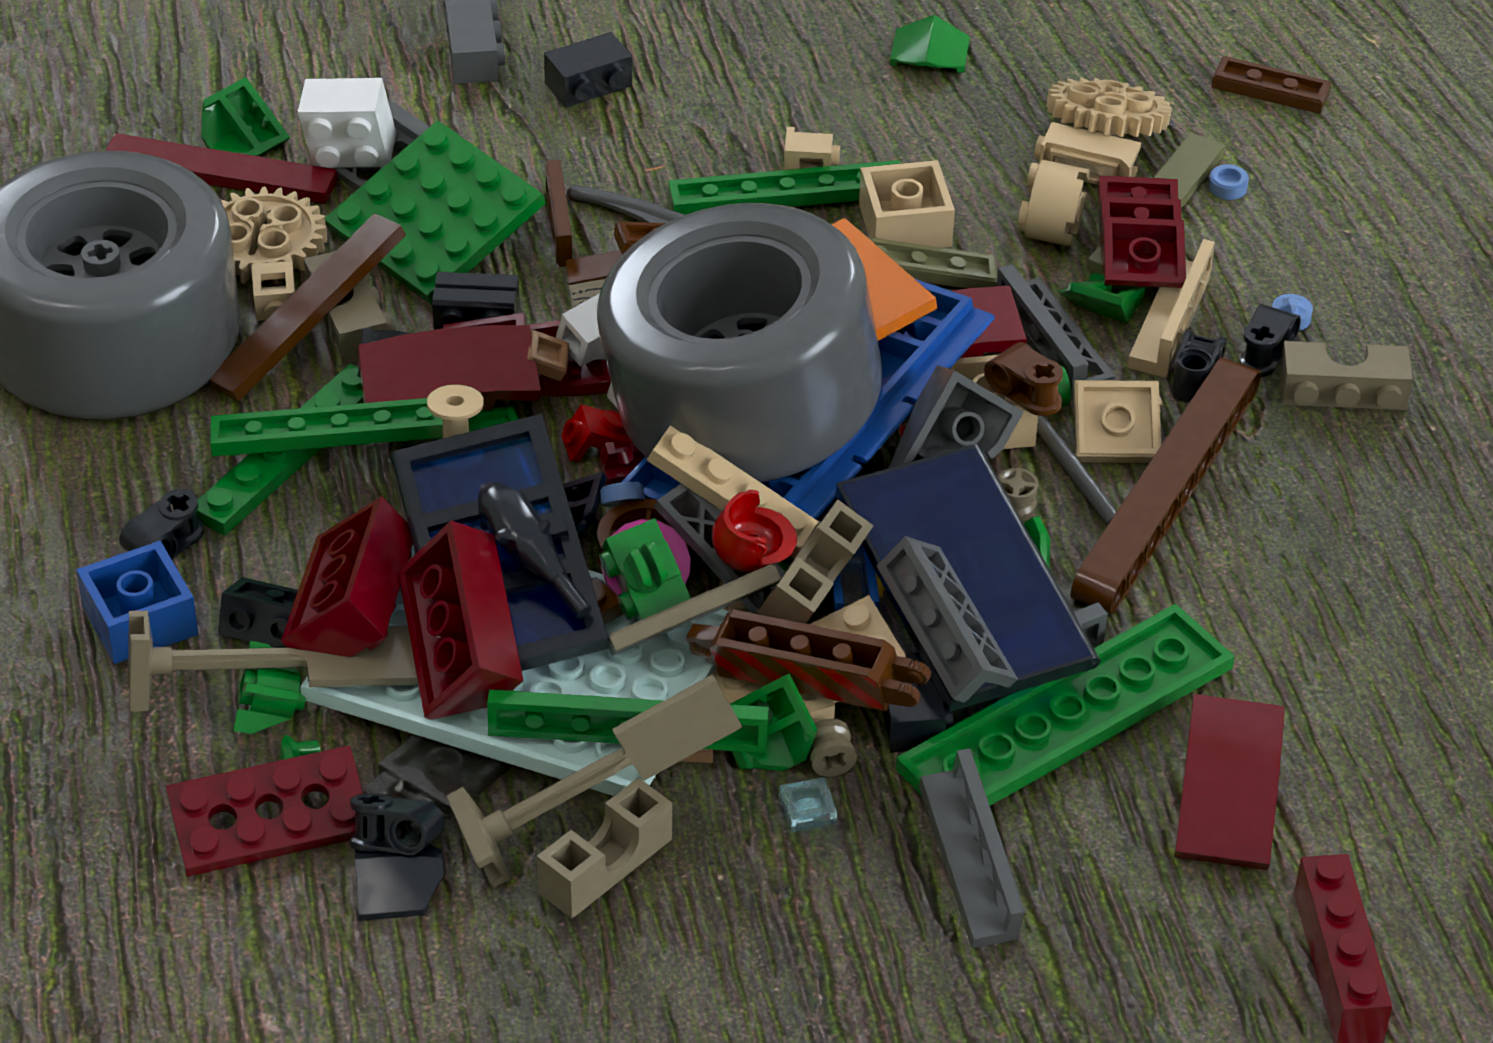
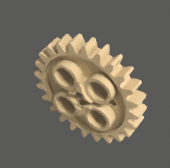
[1046,78,1172,137]
[220,187,327,284]

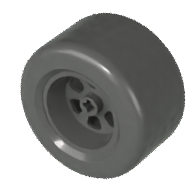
[0,151,240,420]
[597,203,882,483]

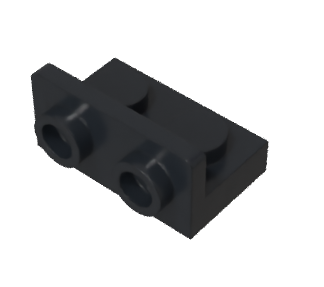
[218,577,298,648]

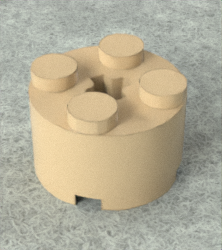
[1018,160,1089,247]

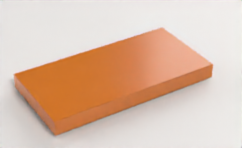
[831,218,937,341]

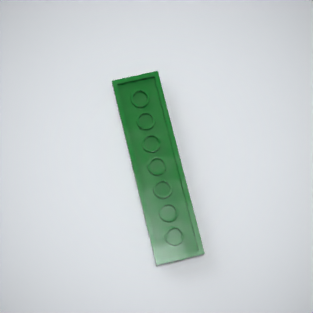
[895,603,1235,806]

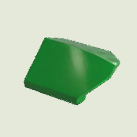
[890,15,970,73]
[201,77,290,157]
[1058,272,1147,323]
[730,673,818,771]

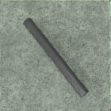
[1037,416,1117,526]

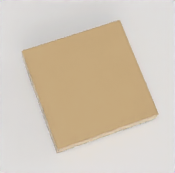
[1074,380,1161,463]

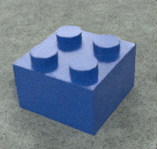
[76,541,198,664]

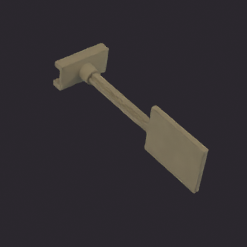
[128,610,418,712]
[447,674,742,888]

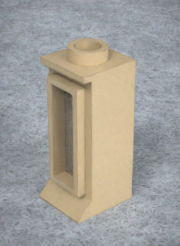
[1034,122,1141,185]

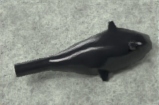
[478,482,592,619]

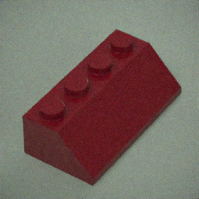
[281,496,413,657]
[398,521,524,720]

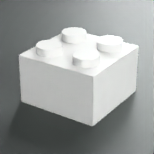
[298,78,396,168]

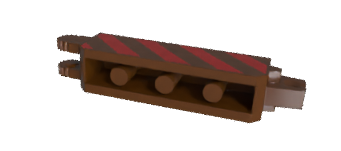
[686,609,931,711]

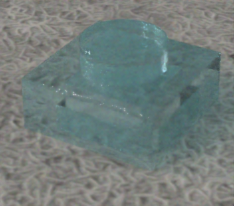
[779,777,837,832]

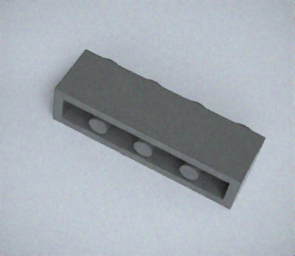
[443,0,505,84]

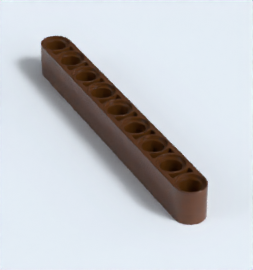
[1070,357,1261,614]

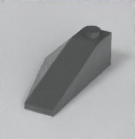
[869,365,1024,534]

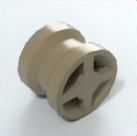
[998,468,1039,521]
[810,719,857,777]

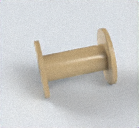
[427,385,484,473]

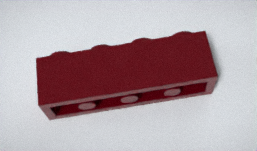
[1294,854,1392,1043]

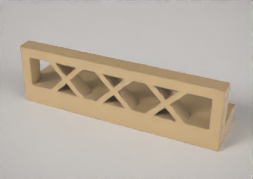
[1128,239,1215,378]

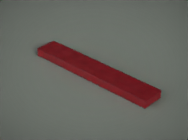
[105,133,338,204]

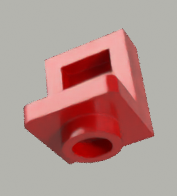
[561,404,630,462]

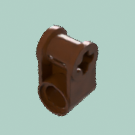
[984,342,1063,416]

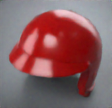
[712,489,797,572]

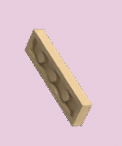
[647,425,819,558]

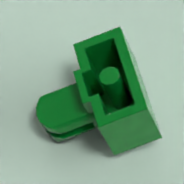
[599,518,691,623]

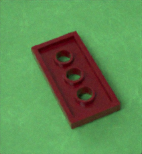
[166,745,363,877]

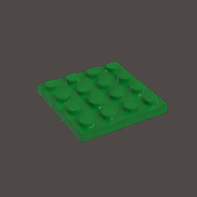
[325,120,546,305]

